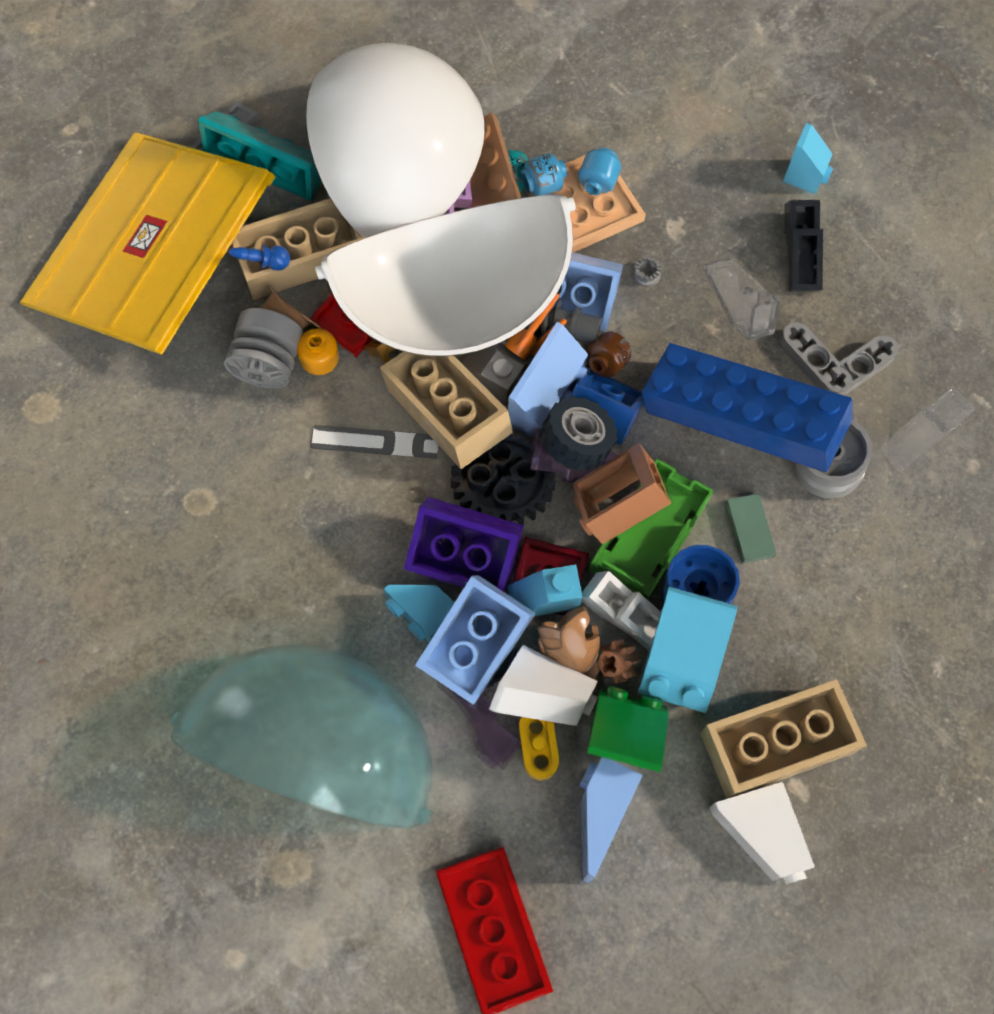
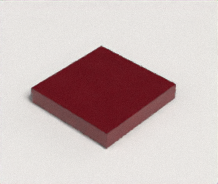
[512,537,589,616]

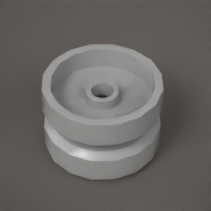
[794,420,872,498]

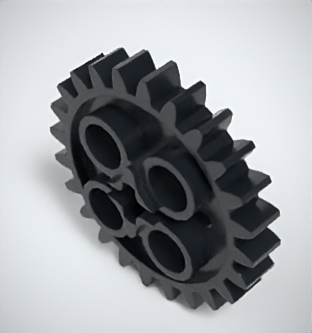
[450,433,556,525]

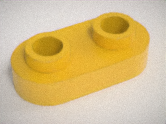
[519,717,559,781]

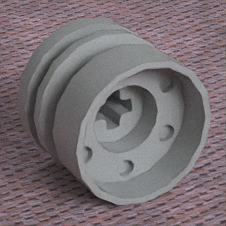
[224,308,303,389]

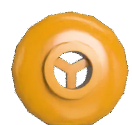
[297,328,339,375]

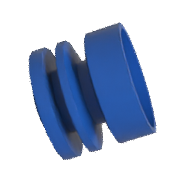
[661,545,740,607]

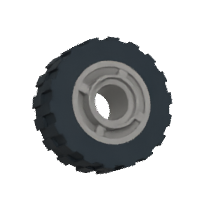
[540,396,618,471]

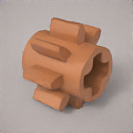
[598,639,641,684]

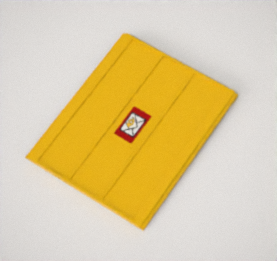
[19,132,275,355]

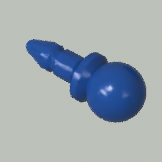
[228,245,290,271]

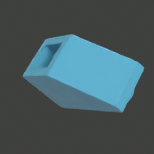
[384,585,454,642]

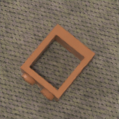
[572,443,671,544]

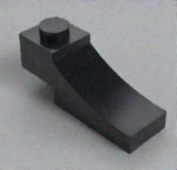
[784,200,823,291]

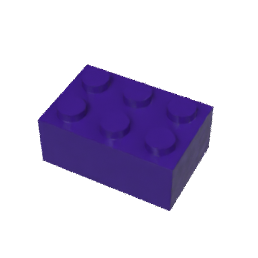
[404,497,524,592]

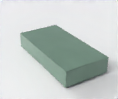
[725,494,777,564]

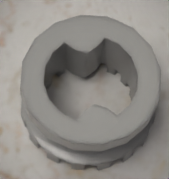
[634,256,662,287]

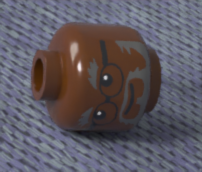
[586,331,632,378]

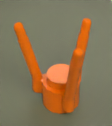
[504,293,567,360]

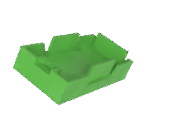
[589,459,714,601]

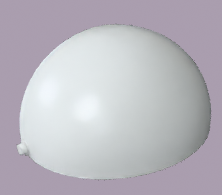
[306,43,484,238]
[315,195,576,356]

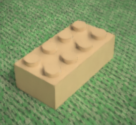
[232,198,364,300]
[380,351,513,469]
[700,679,867,799]

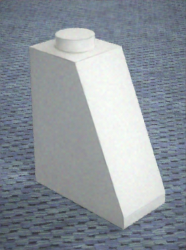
[489,645,598,726]
[710,782,815,885]

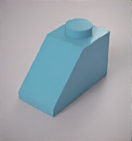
[783,123,833,194]
[507,565,583,616]

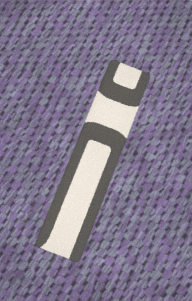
[311,425,438,459]

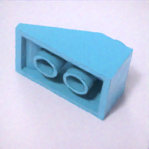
[638,587,738,713]

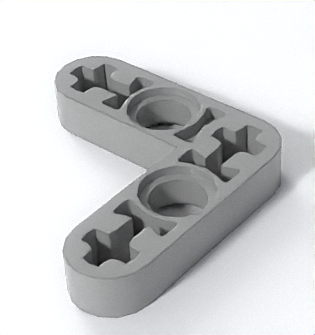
[780,322,899,396]

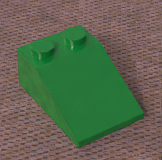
[587,686,669,773]

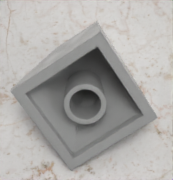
[462,339,536,407]

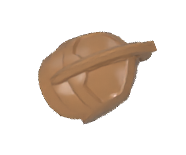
[537,606,600,681]

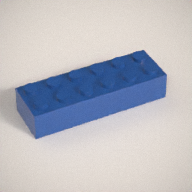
[642,343,853,473]

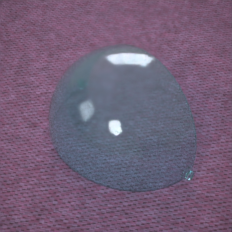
[170,644,433,828]

